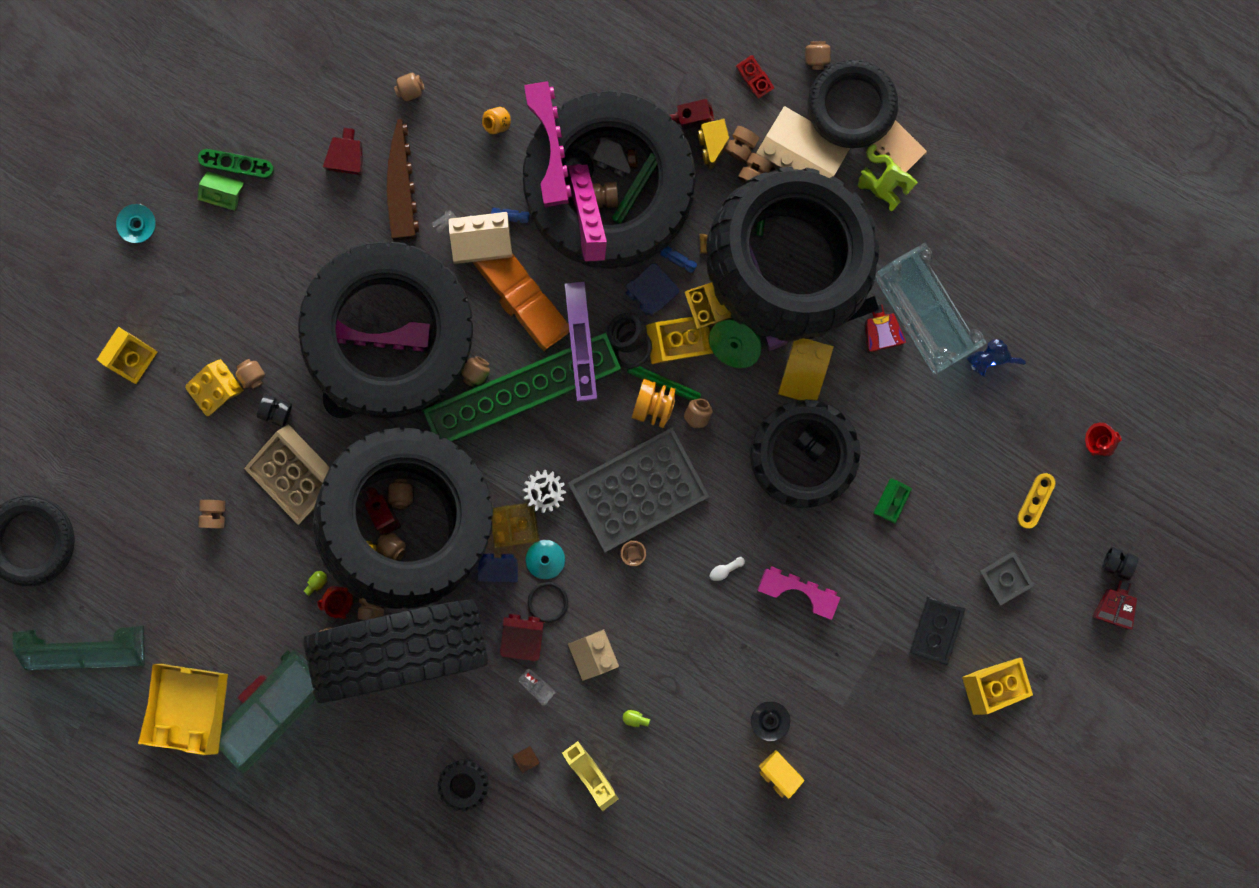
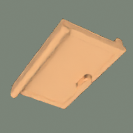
[871,120,927,172]

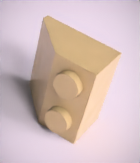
[568,629,619,681]

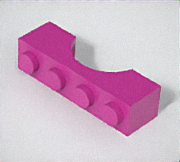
[757,566,840,620]

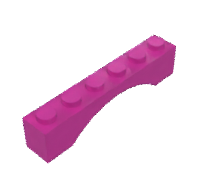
[524,81,572,207]
[566,164,607,261]
[335,319,432,352]

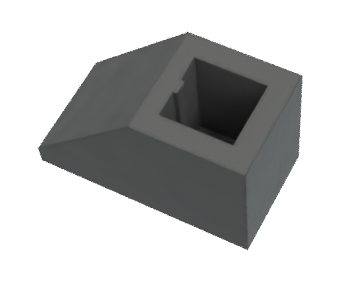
[593,137,631,178]

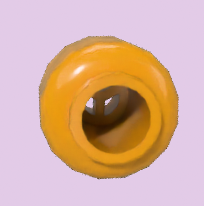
[482,107,511,135]

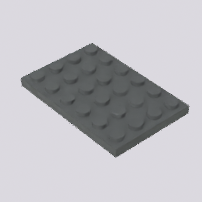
[568,427,709,552]

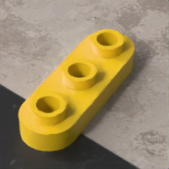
[1017,473,1055,529]

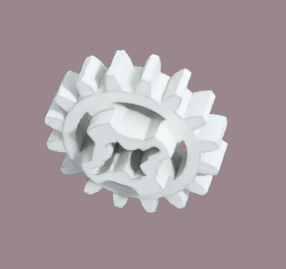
[522,470,566,513]

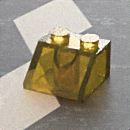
[491,503,540,548]

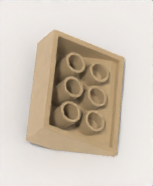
[756,106,850,178]
[244,424,330,525]

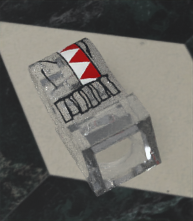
[518,669,556,706]

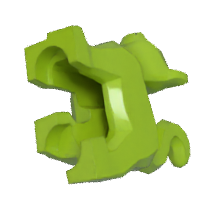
[858,144,918,211]

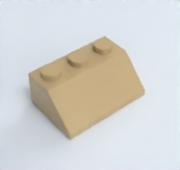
[449,212,512,264]

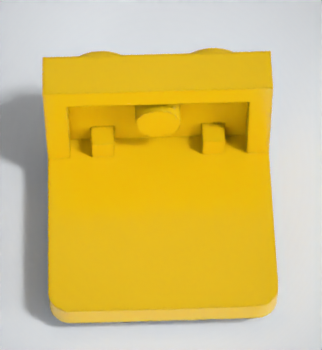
[185,359,244,416]

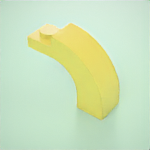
[562,741,619,811]

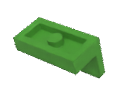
[198,172,244,211]

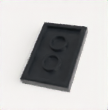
[909,596,965,665]

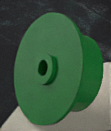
[709,318,762,368]

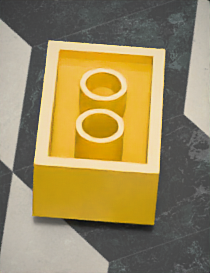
[645,317,713,364]
[778,338,834,400]
[962,658,1033,715]

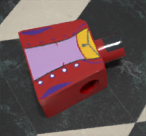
[865,304,906,353]

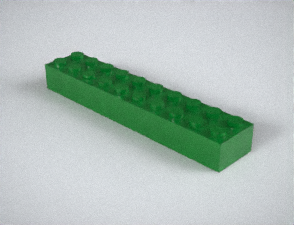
[423,333,621,442]

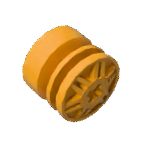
[631,379,676,428]

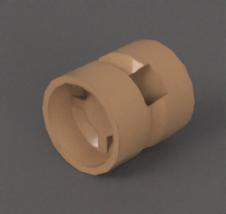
[724,126,759,163]
[738,153,773,183]
[592,182,618,209]
[198,500,226,528]
[621,541,646,566]
[358,598,384,620]

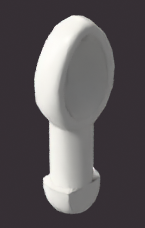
[710,557,745,581]

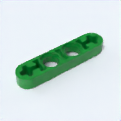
[198,149,274,179]

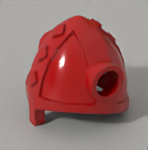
[1085,422,1122,456]
[317,586,353,619]

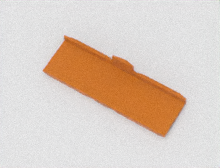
[473,253,570,352]

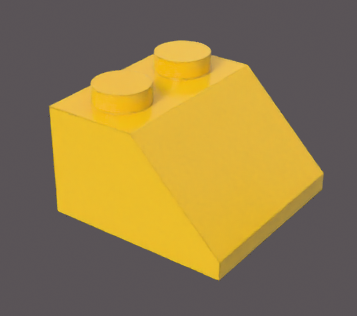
[97,327,157,384]

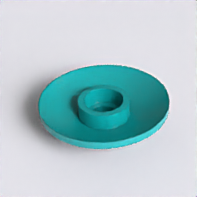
[116,204,156,243]
[526,540,565,579]

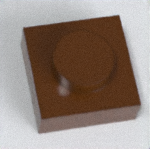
[513,746,540,773]

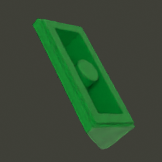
[874,478,912,524]

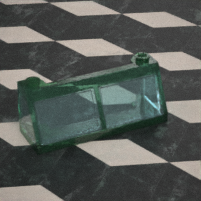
[13,626,145,670]
[219,649,316,774]

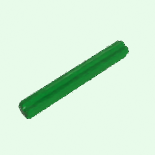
[612,153,657,224]
[627,363,701,401]

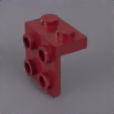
[500,614,544,661]

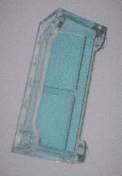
[875,243,987,375]

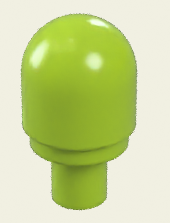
[304,571,327,596]
[622,710,650,728]

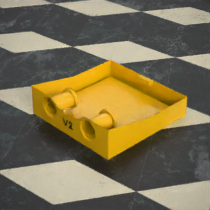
[138,664,228,755]

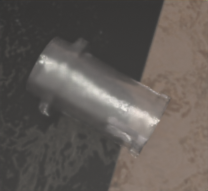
[431,210,457,233]

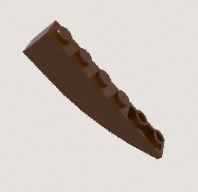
[387,119,420,241]

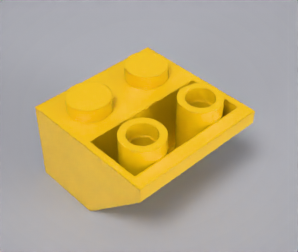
[697,119,729,169]
[684,282,732,329]
[759,750,805,799]

